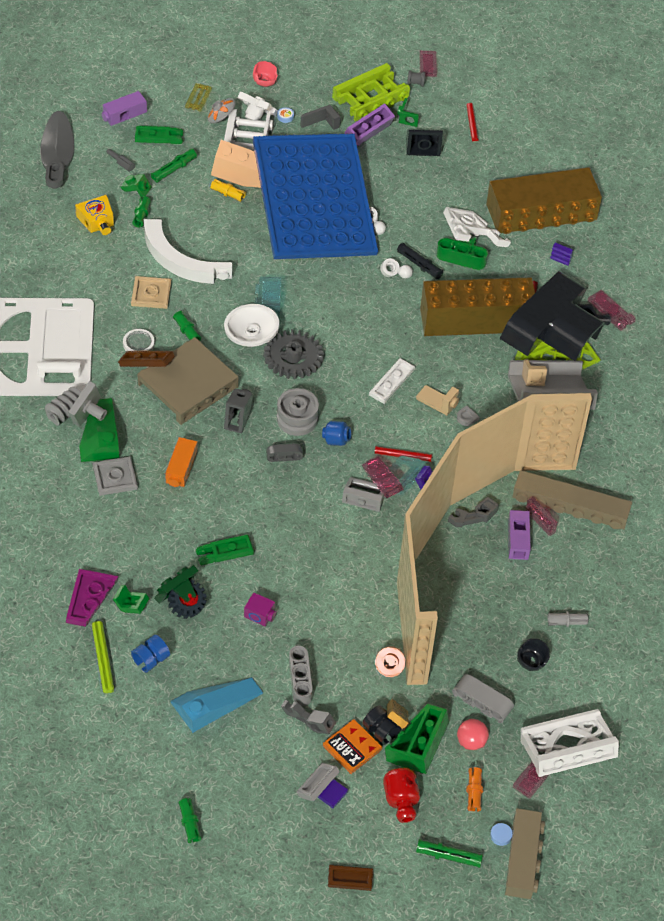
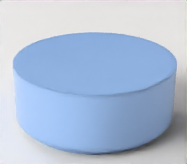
[490,823,512,846]

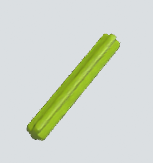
[92,621,114,693]

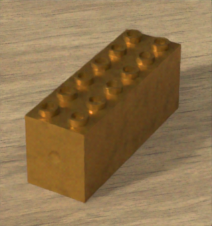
[486,167,602,234]
[420,277,535,336]

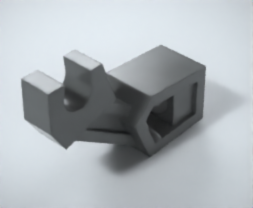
[448,497,499,528]
[281,700,336,734]

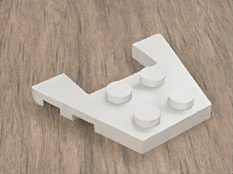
[443,207,511,247]

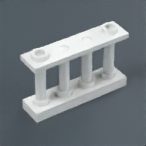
[224,109,273,151]

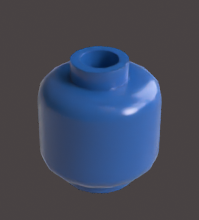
[322,421,351,446]

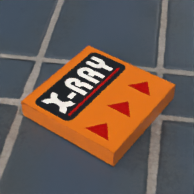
[323,719,382,774]

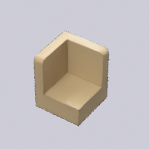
[522,359,547,386]

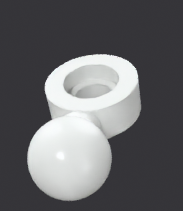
[369,207,386,235]
[380,258,413,278]

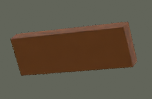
[118,351,175,367]

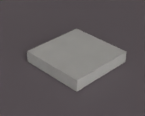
[92,456,138,496]

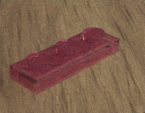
[362,456,404,499]

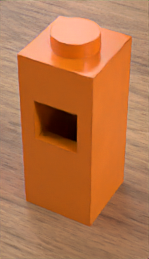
[165,437,197,487]

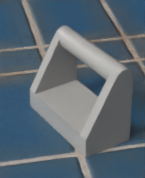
[342,477,388,512]

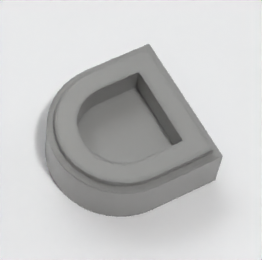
[457,406,480,426]

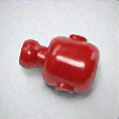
[383,767,420,823]

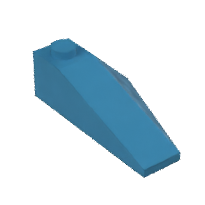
[170,678,263,733]

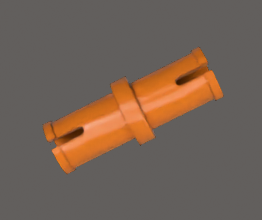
[466,767,483,812]

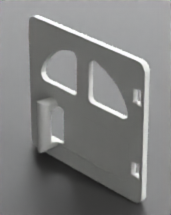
[0,298,94,396]

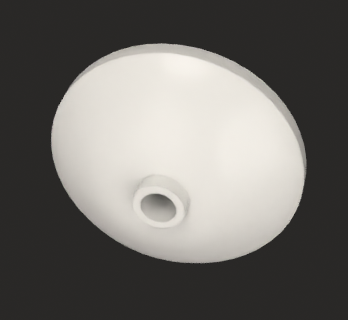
[224,304,279,347]

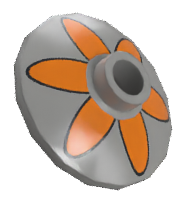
[207,98,236,123]

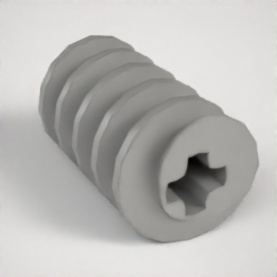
[45,387,81,426]

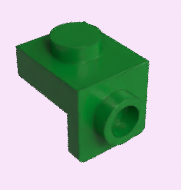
[120,174,152,197]
[113,585,150,614]

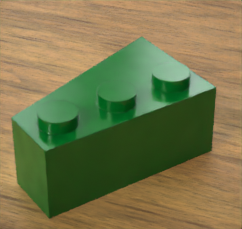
[385,704,449,774]

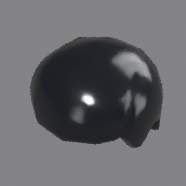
[517,638,550,671]

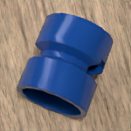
[131,635,170,673]

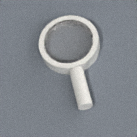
[123,329,155,368]

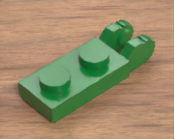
[135,126,183,144]
[195,535,254,565]

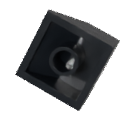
[406,130,443,156]

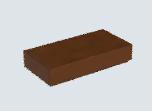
[328,865,373,891]

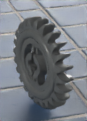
[263,329,324,379]

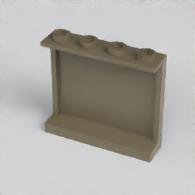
[137,338,238,425]

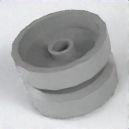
[277,388,319,436]

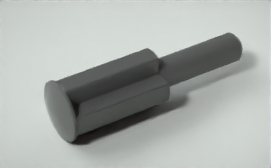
[106,149,135,172]

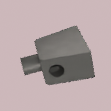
[224,389,253,434]

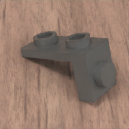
[300,104,341,130]

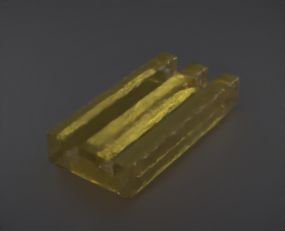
[185,83,212,112]

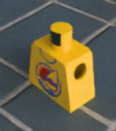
[75,195,114,235]

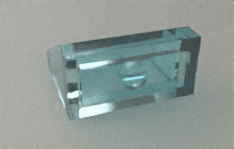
[377,456,425,497]

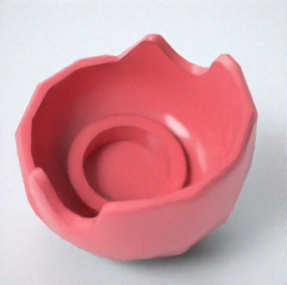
[253,61,278,87]
[457,719,489,750]

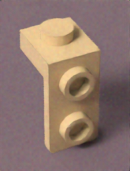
[416,385,459,416]

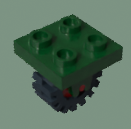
[154,565,207,619]

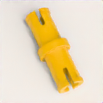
[210,179,246,202]

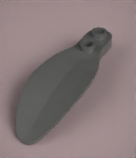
[40,111,74,189]

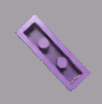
[344,104,395,146]

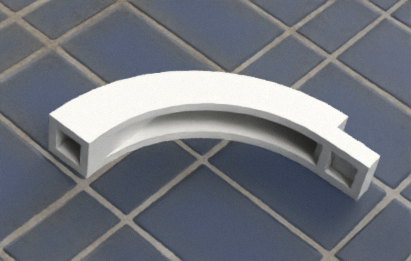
[144,219,232,284]

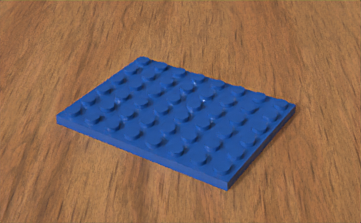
[253,134,378,259]

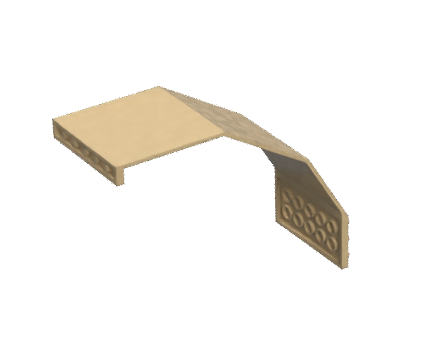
[397,393,592,685]

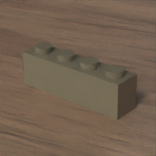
[505,808,545,899]

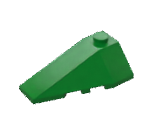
[79,398,119,462]

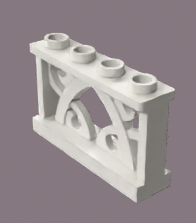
[521,709,619,777]

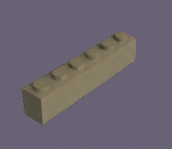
[512,470,632,530]

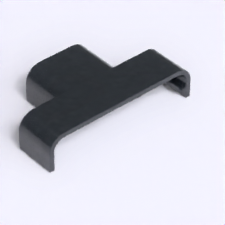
[500,271,605,361]

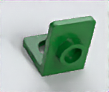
[397,98,419,127]

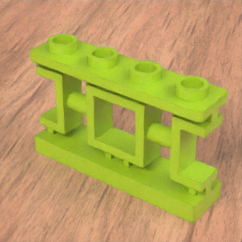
[332,63,410,122]

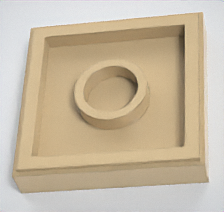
[131,276,171,309]

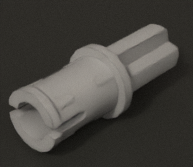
[547,611,588,627]

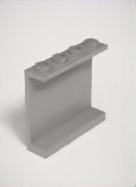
[508,360,598,410]

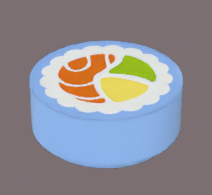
[277,108,294,123]

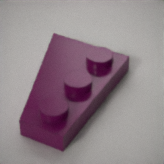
[66,569,118,627]

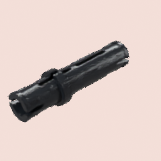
[397,243,443,280]

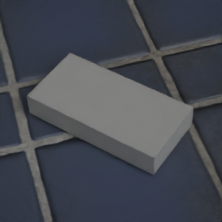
[296,763,340,801]

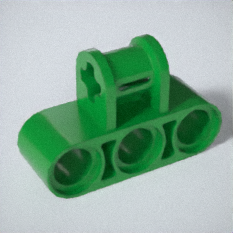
[436,237,488,270]

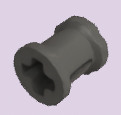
[407,70,425,87]

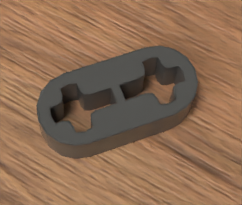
[266,444,303,462]

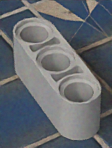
[289,646,312,707]
[452,674,514,723]

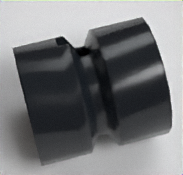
[362,705,402,745]

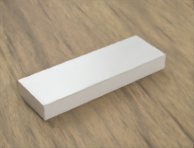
[369,358,415,404]

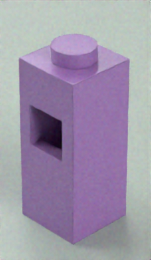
[102,91,147,126]
[508,510,530,560]

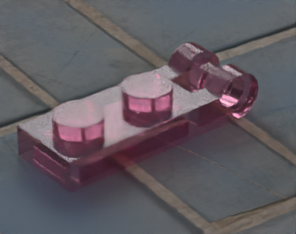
[588,290,635,331]

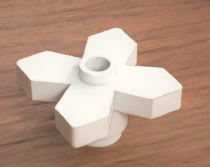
[237,92,278,120]

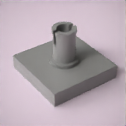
[68,381,107,427]

